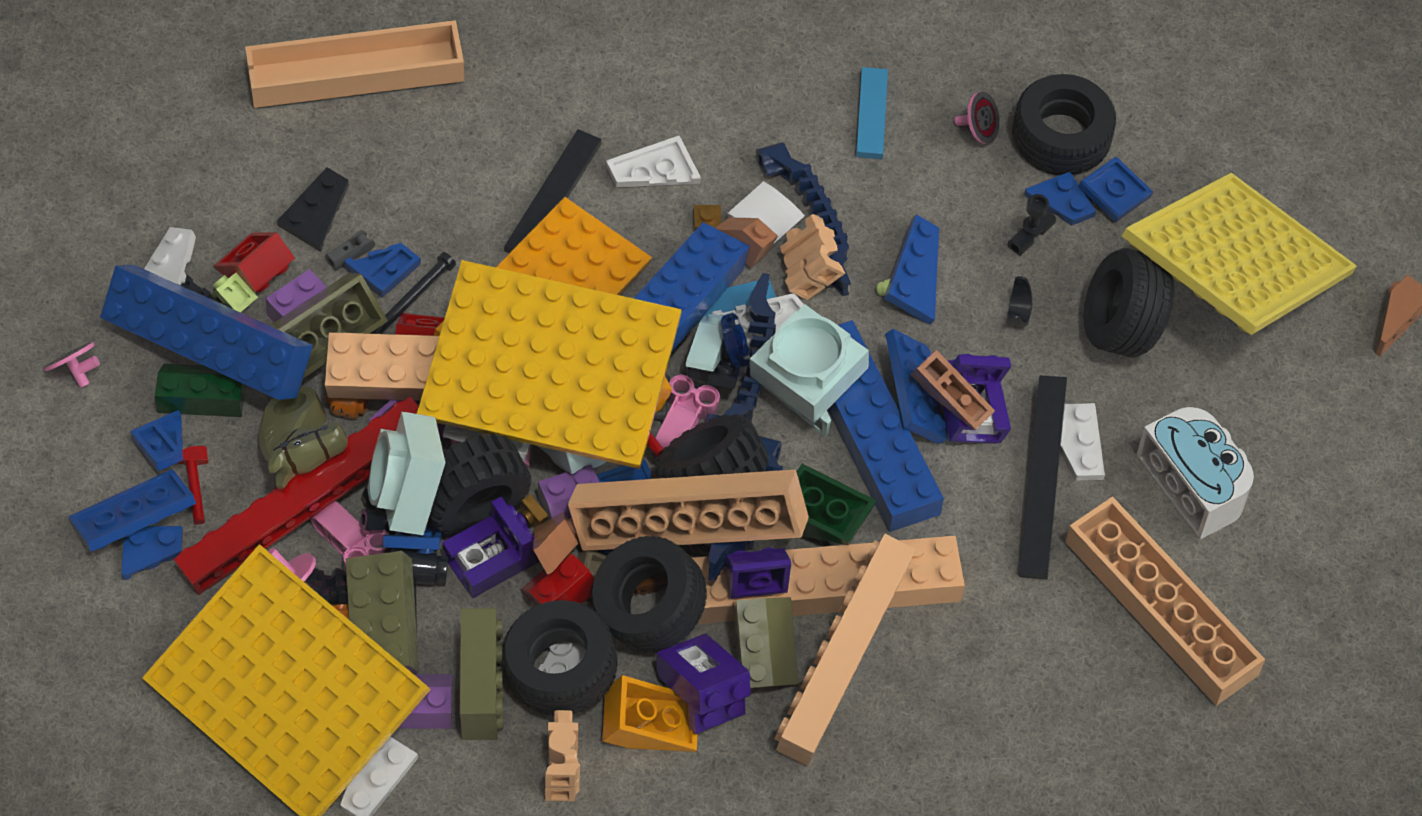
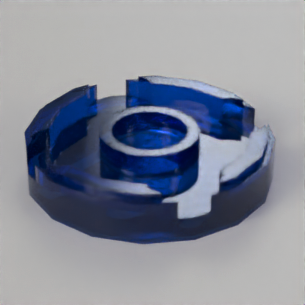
[721,312,749,369]

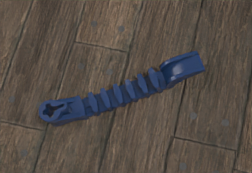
[756,142,851,296]
[705,273,776,422]
[708,436,783,583]

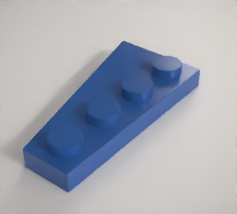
[884,214,939,324]

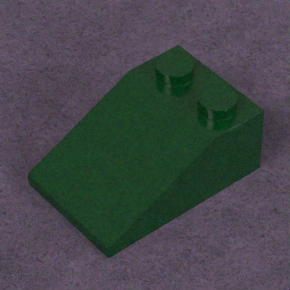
[796,463,876,545]

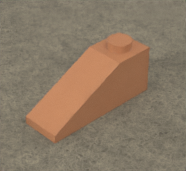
[1376,275,1422,357]
[910,350,995,431]
[533,512,578,575]

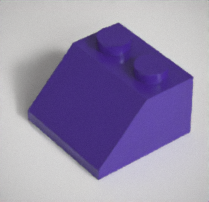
[725,547,791,599]

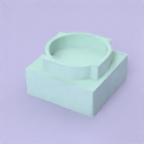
[750,304,869,423]
[367,412,445,535]

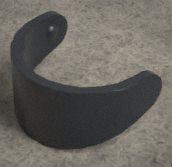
[1006,276,1032,326]

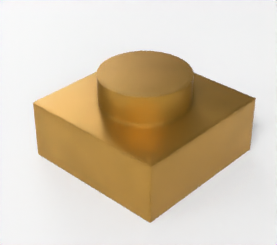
[694,205,721,231]
[519,494,548,529]

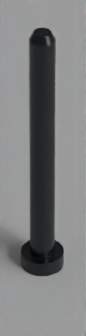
[370,252,456,334]

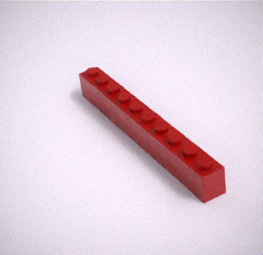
[174,397,419,595]

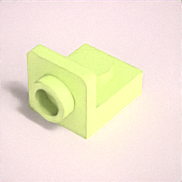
[212,273,258,313]

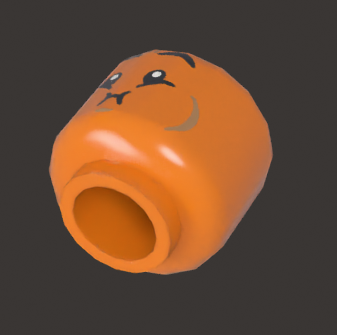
[326,394,369,420]

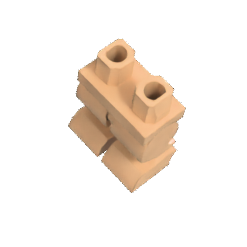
[780,214,845,300]
[545,710,580,801]

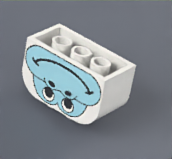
[1137,407,1254,539]

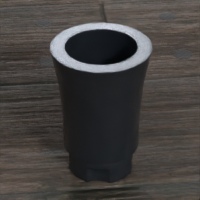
[391,548,448,585]

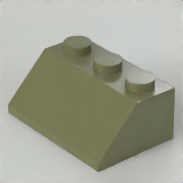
[733,597,799,689]

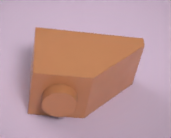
[716,217,778,268]

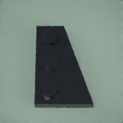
[277,167,349,252]

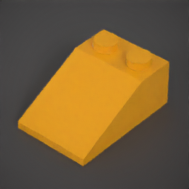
[602,675,698,752]

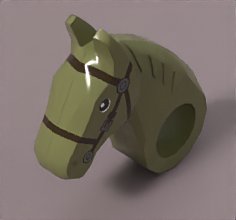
[259,387,348,489]

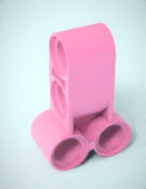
[656,374,720,448]
[311,501,391,574]

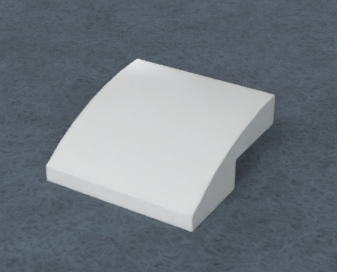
[726,181,805,243]

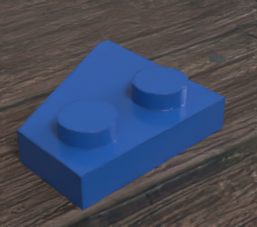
[1024,172,1096,226]
[344,243,421,297]
[130,410,183,471]
[383,525,443,554]
[121,526,183,580]

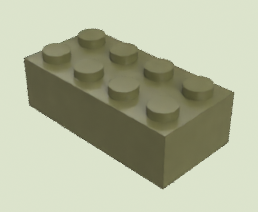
[270,273,388,378]
[346,551,419,673]
[460,608,503,740]

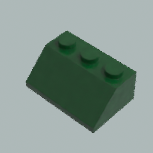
[155,363,246,417]

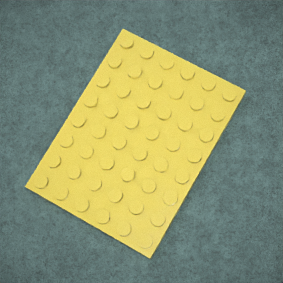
[1122,173,1357,335]

